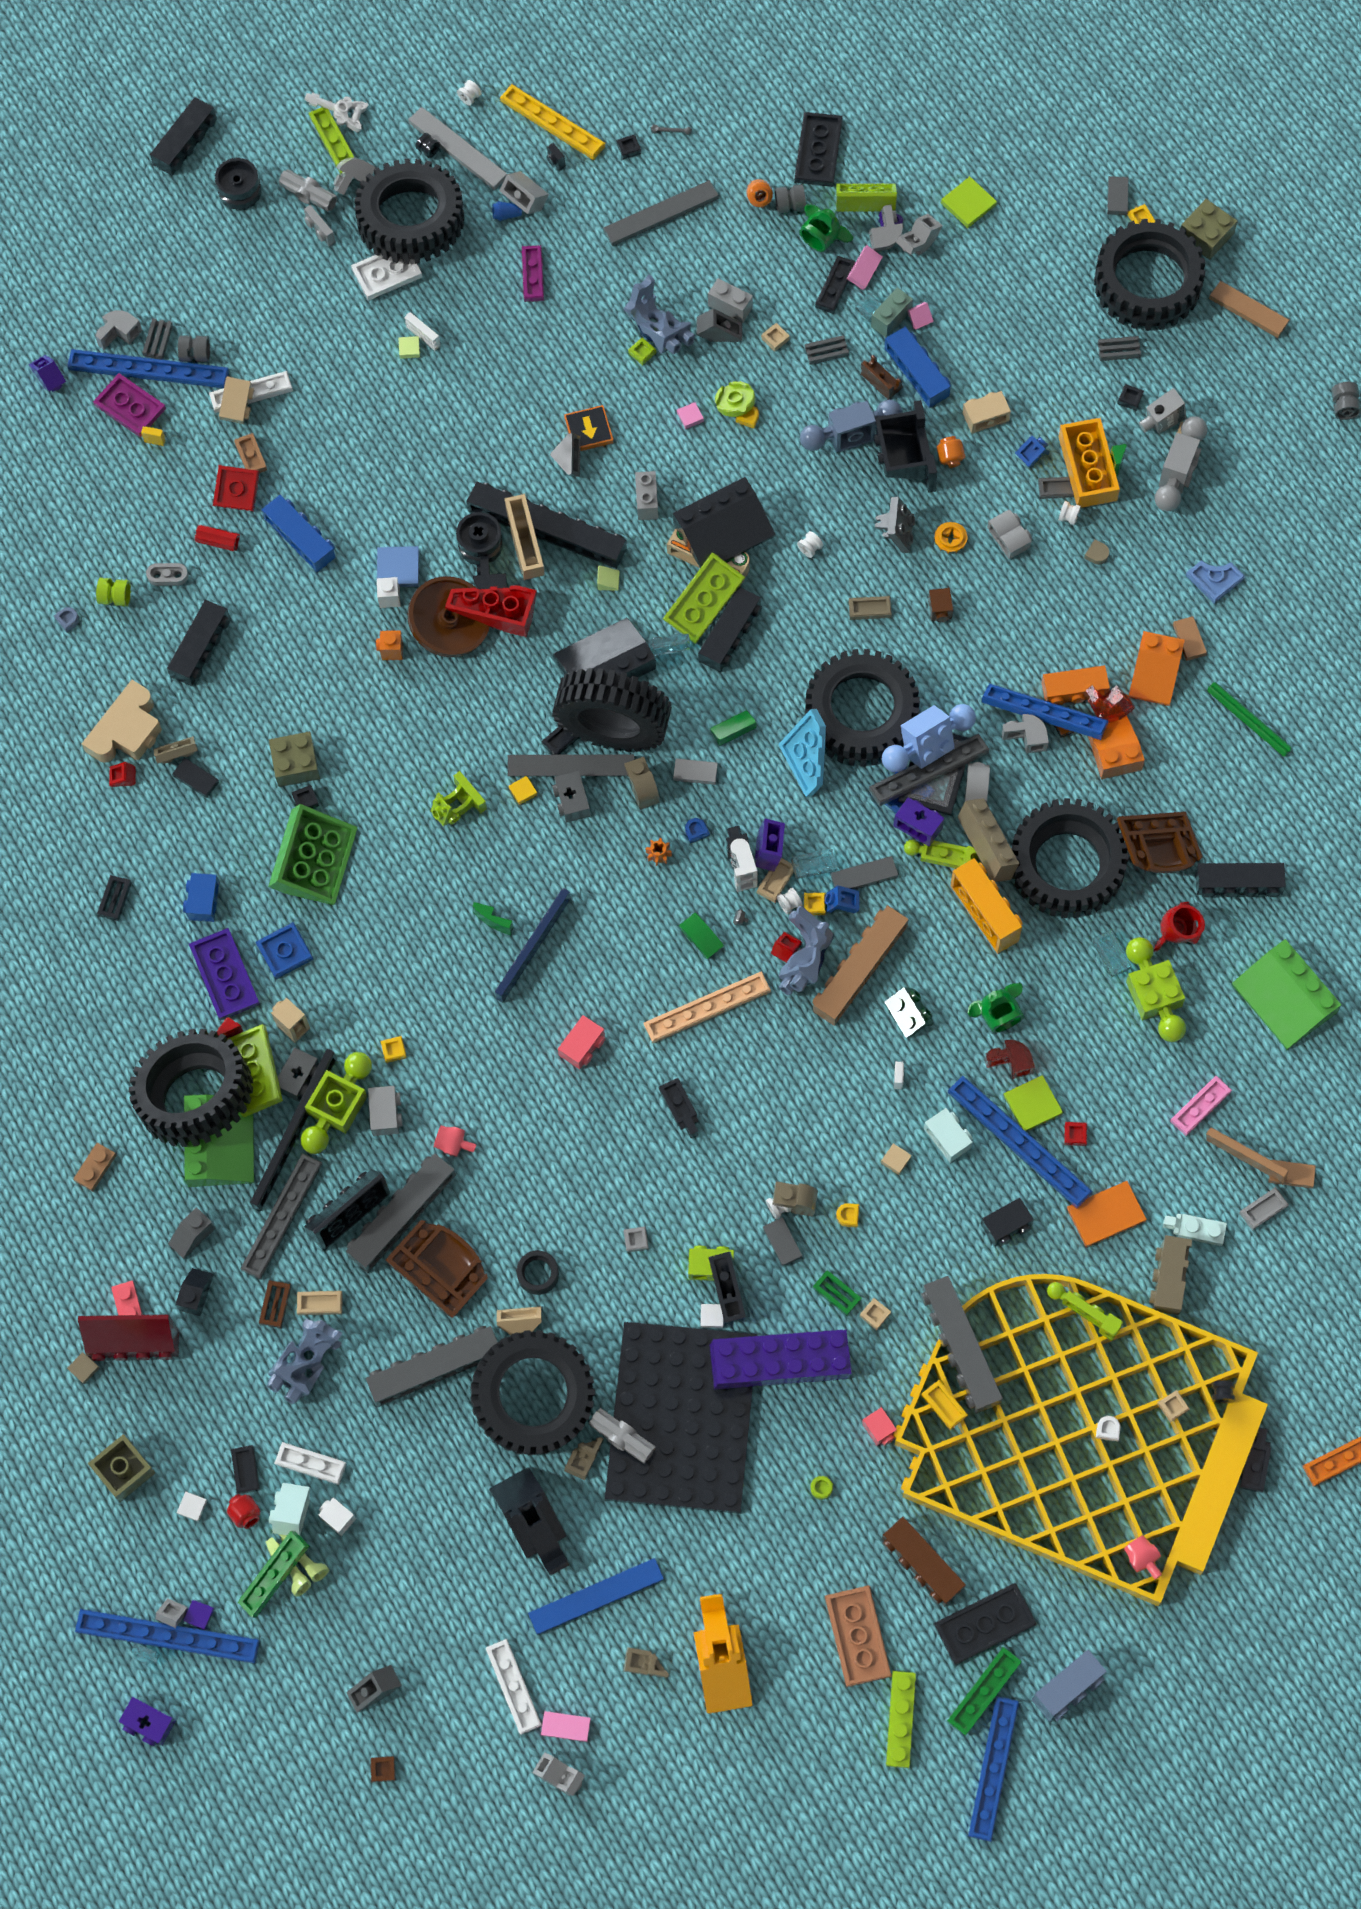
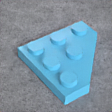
[778,708,826,797]

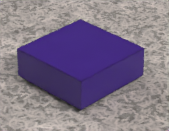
[183,1600,215,1630]

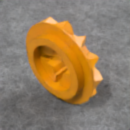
[934,522,967,553]

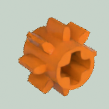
[645,838,672,866]

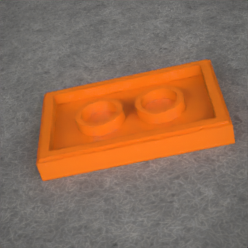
[1067,1181,1147,1248]

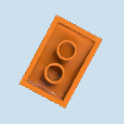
[1128,631,1185,706]
[1088,712,1145,779]

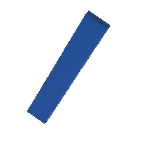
[982,683,1108,740]
[528,1558,664,1635]
[968,1696,1019,1842]

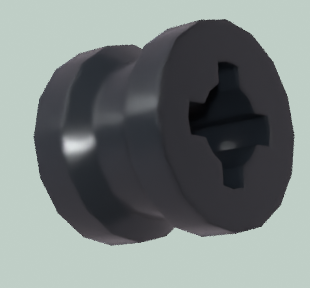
[416,133,441,158]
[1212,1381,1235,1403]

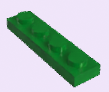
[238,1531,310,1617]
[947,1647,1022,1736]

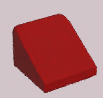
[109,761,136,787]
[771,932,802,963]
[217,1017,243,1039]

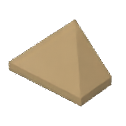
[497,1306,542,1335]

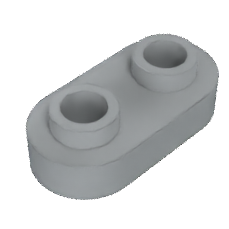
[146,563,188,586]

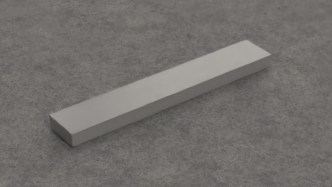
[408,107,507,190]

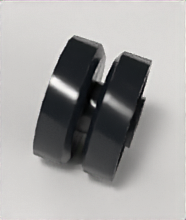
[215,158,262,210]
[456,512,503,565]

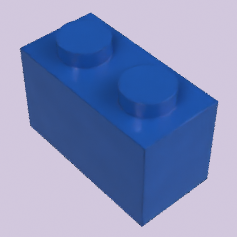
[183,873,220,922]

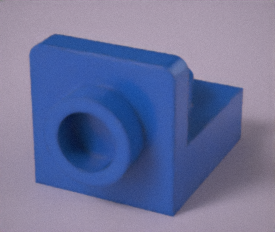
[1015,435,1050,468]
[825,886,859,914]

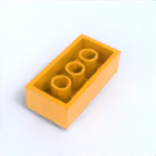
[1058,418,1120,508]
[950,858,1023,954]

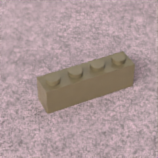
[958,798,1019,882]

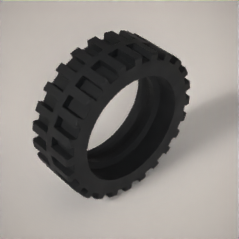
[1094,219,1206,331]

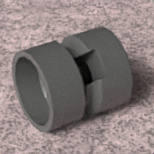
[774,184,806,214]
[178,335,210,362]
[1331,382,1361,420]

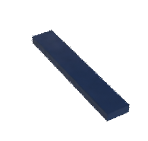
[495,888,571,1003]

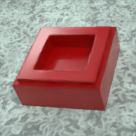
[1064,1122,1087,1146]

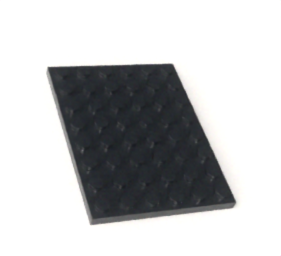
[605,1322,758,1514]

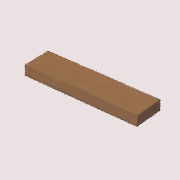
[1209,281,1289,338]
[1206,1128,1288,1184]

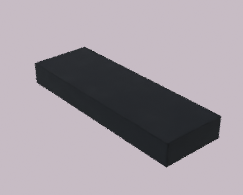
[815,256,856,314]

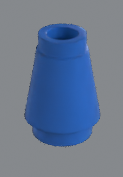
[492,201,522,221]

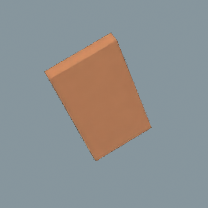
[825,1585,892,1688]

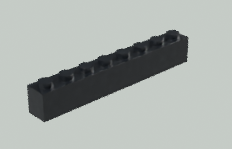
[466,481,627,569]

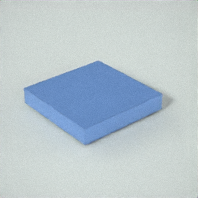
[377,546,419,587]

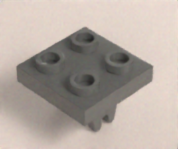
[875,497,915,553]

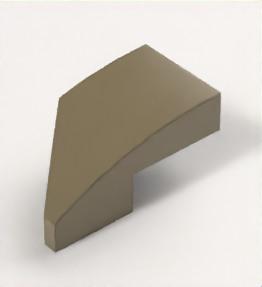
[564,1437,603,1480]
[623,1647,669,1678]

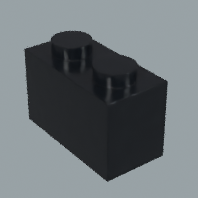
[981,1198,1034,1247]

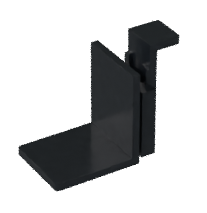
[489,1467,570,1575]

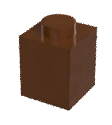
[928,588,953,622]

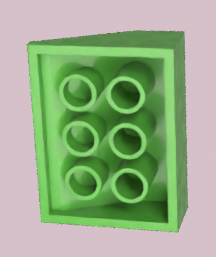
[268,804,358,905]
[1232,939,1341,1050]
[184,1094,255,1187]

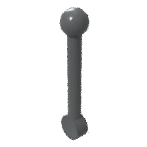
[651,125,692,135]

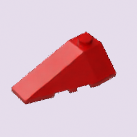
[445,585,537,637]

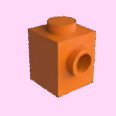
[376,630,403,660]

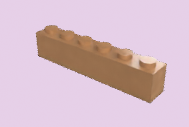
[812,905,909,1026]

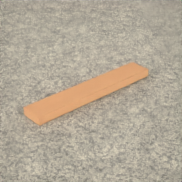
[644,971,771,1043]

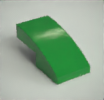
[472,902,513,936]
[678,913,724,959]

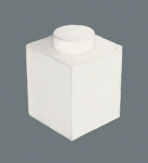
[377,577,401,608]
[319,1498,356,1536]

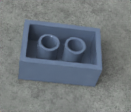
[1031,1650,1107,1722]

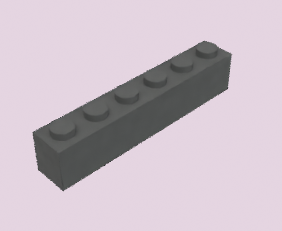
[346,1153,456,1273]
[921,1276,1003,1414]
[365,1326,498,1407]

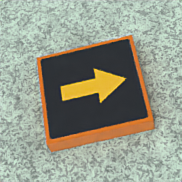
[564,405,613,451]

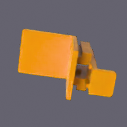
[693,1594,752,1714]

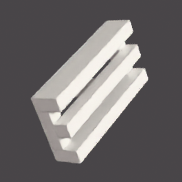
[404,312,441,351]

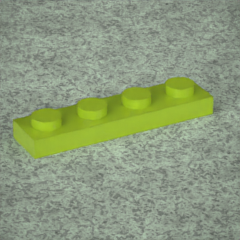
[309,107,355,175]
[886,1671,916,1769]

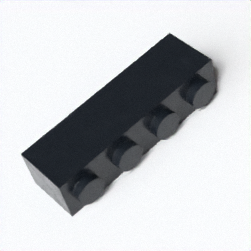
[150,97,217,176]
[698,587,762,672]
[167,600,231,686]
[1195,863,1286,897]

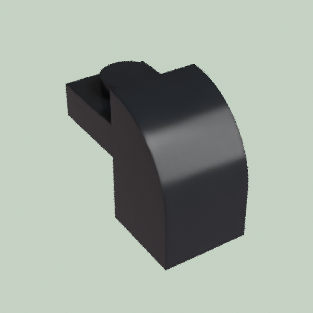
[473,556,507,589]

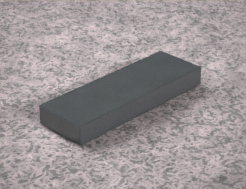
[830,856,898,890]

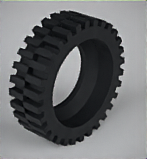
[354,159,464,264]
[805,649,920,767]
[552,668,672,752]
[1011,798,1129,918]
[129,1029,253,1147]
[470,1330,595,1455]

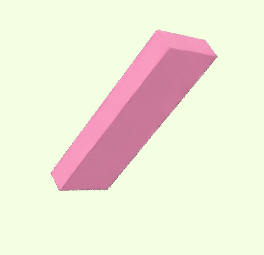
[1170,1076,1232,1136]

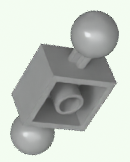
[1155,416,1208,512]

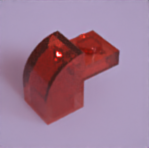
[1086,685,1135,723]
[984,1040,1035,1079]

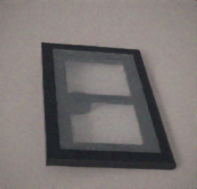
[898,733,968,815]

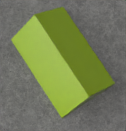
[836,183,897,212]

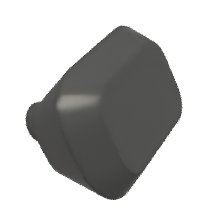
[733,909,749,925]

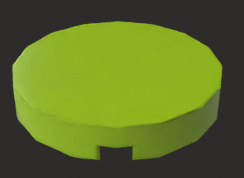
[715,381,756,417]

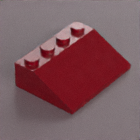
[78,1314,179,1361]

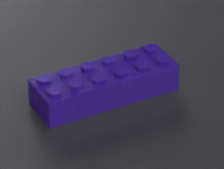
[710,1329,852,1389]

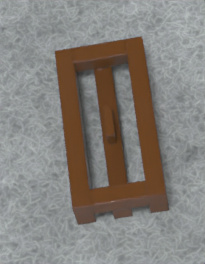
[259,1280,291,1329]

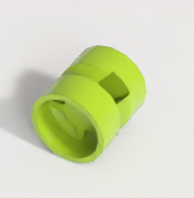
[96,578,131,607]

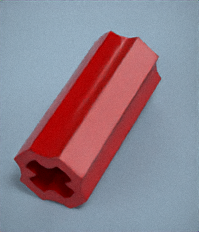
[195,525,240,551]

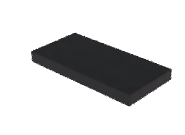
[794,112,843,187]
[933,1583,1037,1666]

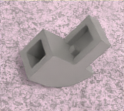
[333,157,376,195]
[869,205,903,252]
[896,214,943,255]
[95,310,143,350]
[1002,714,1049,753]
[965,762,990,803]
[532,1752,585,1796]

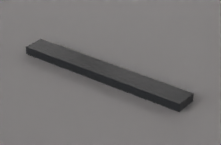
[250,1048,337,1211]

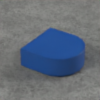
[685,818,710,843]

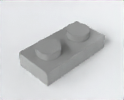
[304,205,335,246]

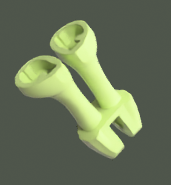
[265,1534,329,1597]

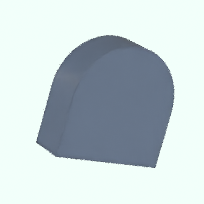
[53,607,79,633]

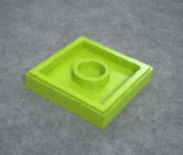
[941,176,997,228]
[1003,1075,1063,1132]

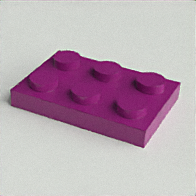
[93,373,166,438]

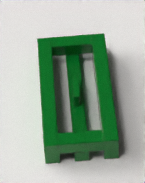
[813,1270,861,1316]

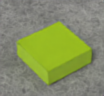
[628,337,657,366]

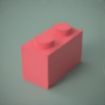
[558,1015,606,1070]

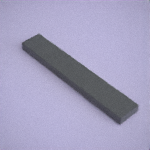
[603,180,719,246]
[869,733,990,806]
[508,754,634,776]
[240,1153,323,1280]

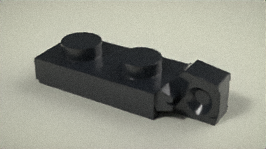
[658,1078,699,1139]
[1240,1427,1271,1493]

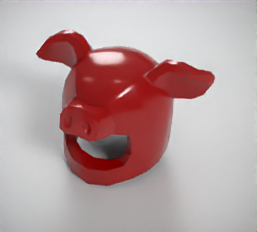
[1154,901,1205,952]

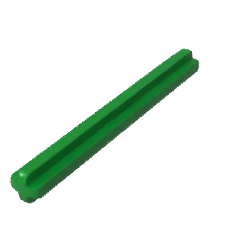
[1207,682,1292,757]

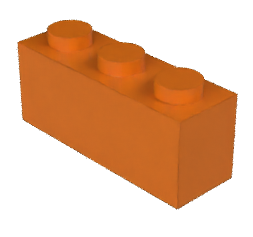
[1041,665,1110,706]

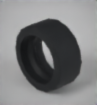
[516,1250,559,1295]

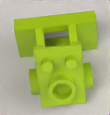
[431,771,487,826]

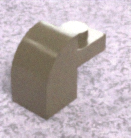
[624,757,660,809]
[772,1181,818,1217]

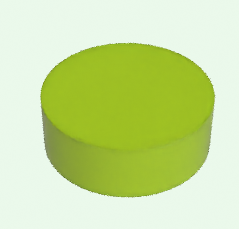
[810,1476,833,1500]

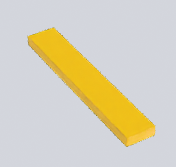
[500,84,605,160]

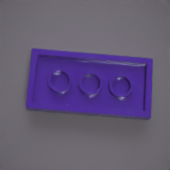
[189,928,260,1021]

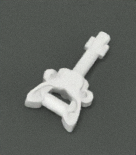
[304,93,368,132]

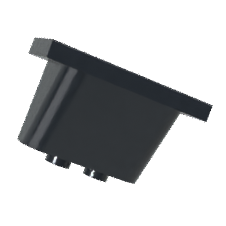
[873,400,937,493]

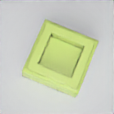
[399,336,420,359]

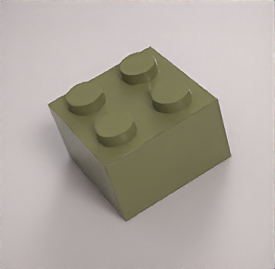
[1180,199,1237,260]
[269,731,320,787]
[88,1434,156,1502]

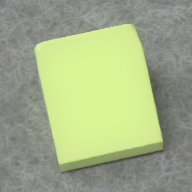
[597,566,619,591]

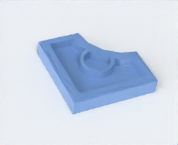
[1186,560,1245,604]

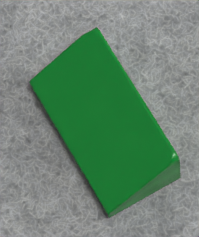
[1110,444,1127,478]
[710,710,757,746]

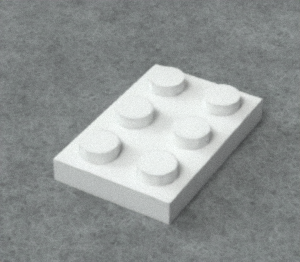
[351,253,422,301]

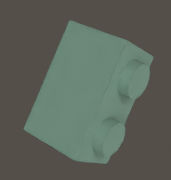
[871,287,913,337]

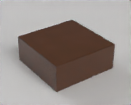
[371,1756,396,1783]

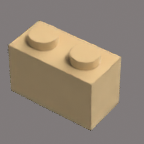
[219,376,254,424]
[962,391,1011,434]
[271,998,310,1043]

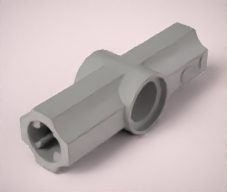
[278,169,337,212]
[589,1408,655,1464]

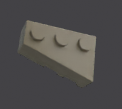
[1149,1235,1192,1315]

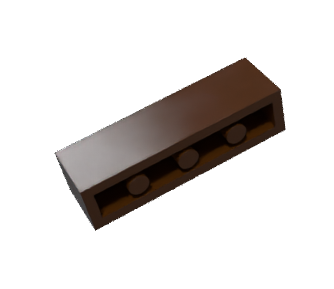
[882,1517,966,1607]

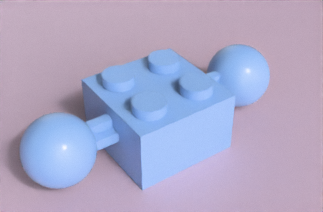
[882,704,976,772]

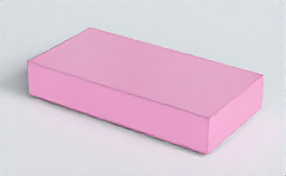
[847,245,883,290]
[541,1711,591,1742]

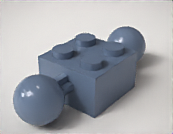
[800,400,902,453]

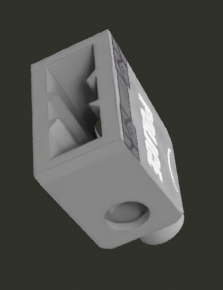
[1139,388,1186,434]

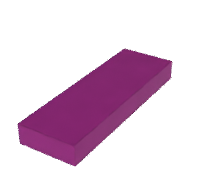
[522,245,544,302]

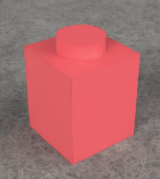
[862,1407,897,1446]

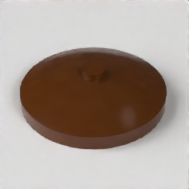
[407,576,490,658]

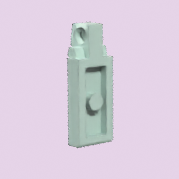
[1163,1214,1227,1246]

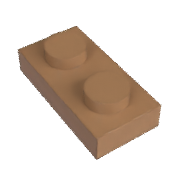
[234,433,267,473]
[73,1143,117,1192]

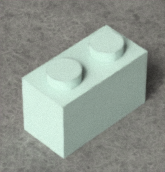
[924,1108,973,1163]
[269,1483,310,1536]

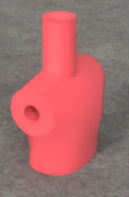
[433,1125,476,1157]
[1124,1535,1162,1580]

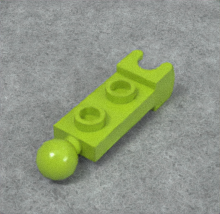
[904,839,979,868]
[1047,1282,1123,1341]

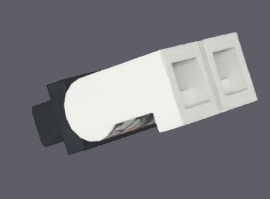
[726,826,758,892]

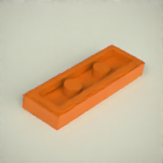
[1302,1437,1361,1487]

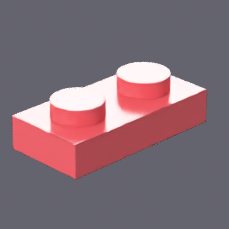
[111,1280,143,1315]

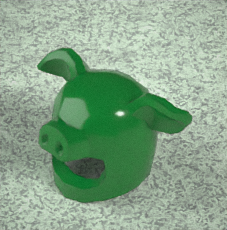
[799,204,854,252]
[968,982,1024,1034]

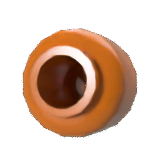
[746,179,773,207]
[937,436,966,468]

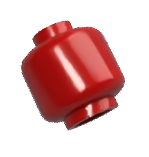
[227,1494,261,1529]

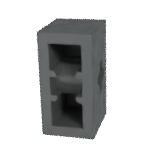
[552,771,591,823]
[278,1047,319,1102]

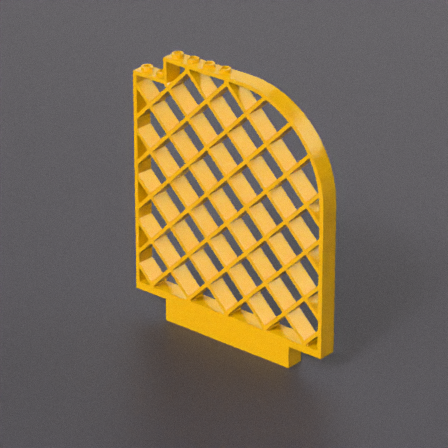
[893,1274,1268,1606]

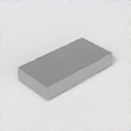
[673,759,718,785]
[1239,1187,1289,1231]

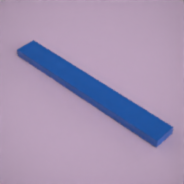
[67,349,230,388]
[948,1076,1093,1208]
[75,1609,260,1664]

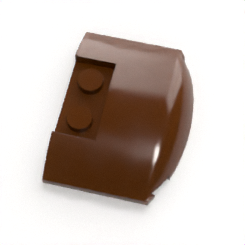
[1116,811,1203,873]
[385,1220,488,1319]

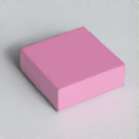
[907,302,934,329]
[677,402,704,429]

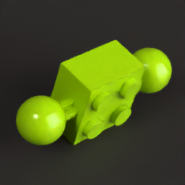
[1126,937,1186,1042]
[301,1052,372,1154]

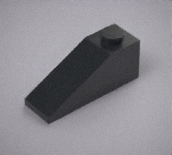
[708,1252,750,1323]

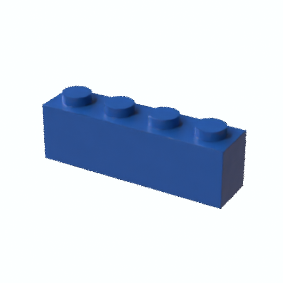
[885,327,951,408]
[261,495,336,572]

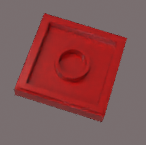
[213,465,260,512]

